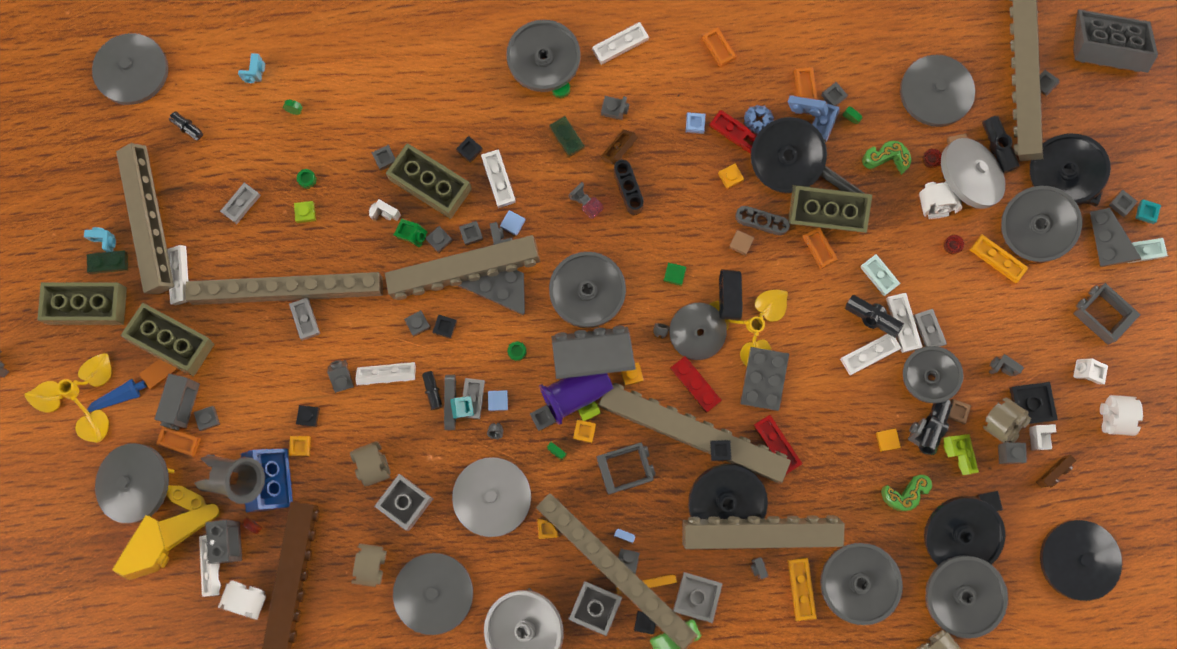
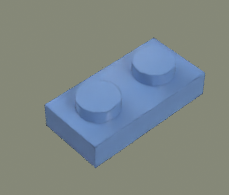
[788,96,829,117]
[812,103,840,142]

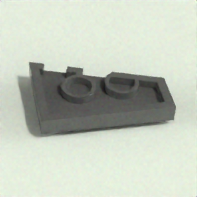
[1090,208,1141,267]

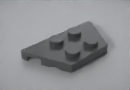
[458,270,525,316]

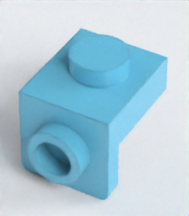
[238,53,265,83]
[84,227,116,253]

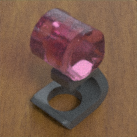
[568,182,604,219]

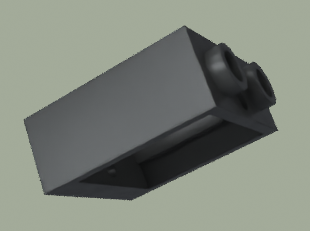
[1073,283,1141,345]
[154,374,200,430]
[596,442,656,495]
[206,520,242,564]

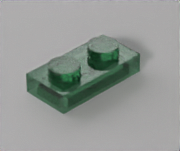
[549,116,585,157]
[87,250,128,274]

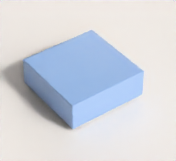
[685,112,706,134]
[500,210,526,236]
[488,390,508,411]
[614,529,635,543]

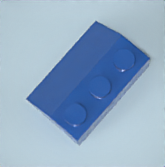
[241,448,293,513]

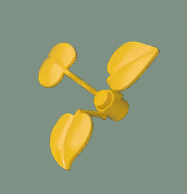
[709,290,788,366]
[24,353,112,443]

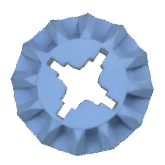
[744,104,774,134]

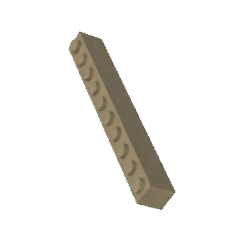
[1010,0,1043,161]
[186,272,383,305]
[599,383,791,484]
[536,493,698,649]

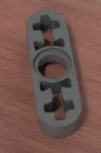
[735,206,790,236]
[444,374,456,431]

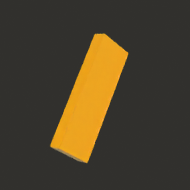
[970,234,1028,284]
[788,558,817,621]
[616,574,677,594]

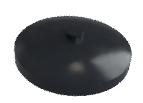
[751,117,827,193]
[1030,133,1111,205]
[688,464,768,519]
[924,496,1006,565]
[1040,520,1122,601]

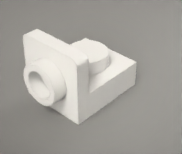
[369,199,401,221]
[1073,359,1108,384]

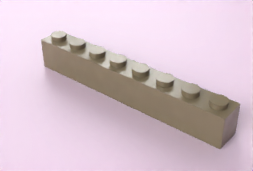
[116,143,174,294]
[385,235,540,300]
[682,515,845,549]

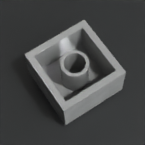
[374,474,433,531]
[569,581,622,636]

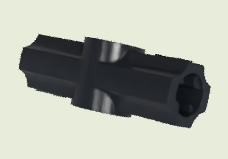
[982,116,1020,173]
[845,295,905,338]
[918,400,952,455]

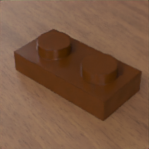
[601,129,638,165]
[1036,455,1076,488]

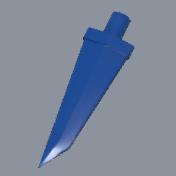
[84,379,147,414]

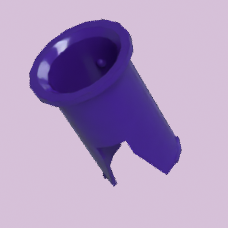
[539,373,613,425]

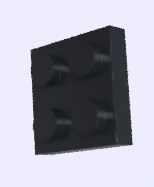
[1010,382,1058,424]

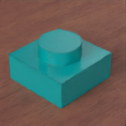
[1135,199,1161,224]
[450,396,474,419]

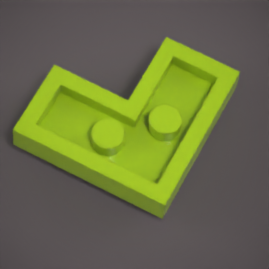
[943,434,979,475]

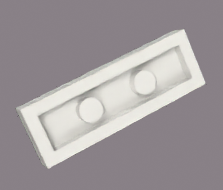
[592,22,649,65]
[481,149,516,208]
[167,245,188,305]
[886,293,922,353]
[840,334,901,375]
[355,362,416,385]
[199,535,221,597]

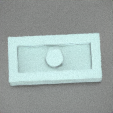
[1127,238,1168,263]
[860,254,900,296]

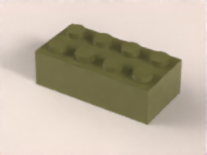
[386,143,472,219]
[788,185,872,233]
[37,282,127,325]
[121,303,215,377]

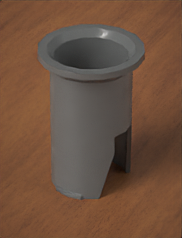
[194,455,265,504]

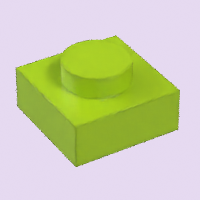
[294,201,316,223]
[578,401,601,421]

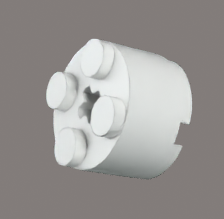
[919,181,962,219]
[1100,395,1143,436]
[218,580,266,620]

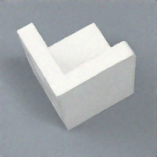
[1029,424,1056,451]

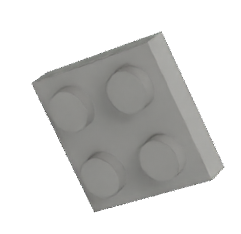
[673,572,723,623]

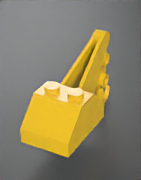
[112,468,220,580]

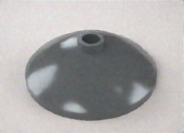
[669,302,727,360]
[903,346,963,403]

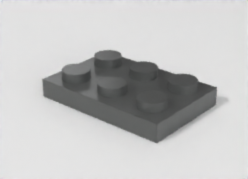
[740,347,789,411]

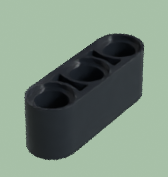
[614,160,644,215]
[719,269,743,321]

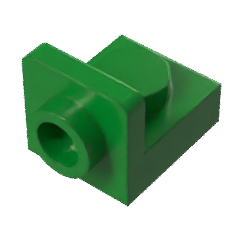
[393,218,428,248]

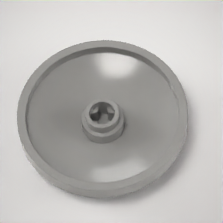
[941,138,1006,209]
[452,458,531,537]
[484,590,563,649]

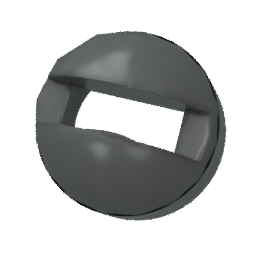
[653,323,670,339]
[487,423,503,439]

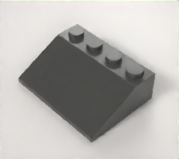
[1073,9,1158,73]
[551,326,636,379]

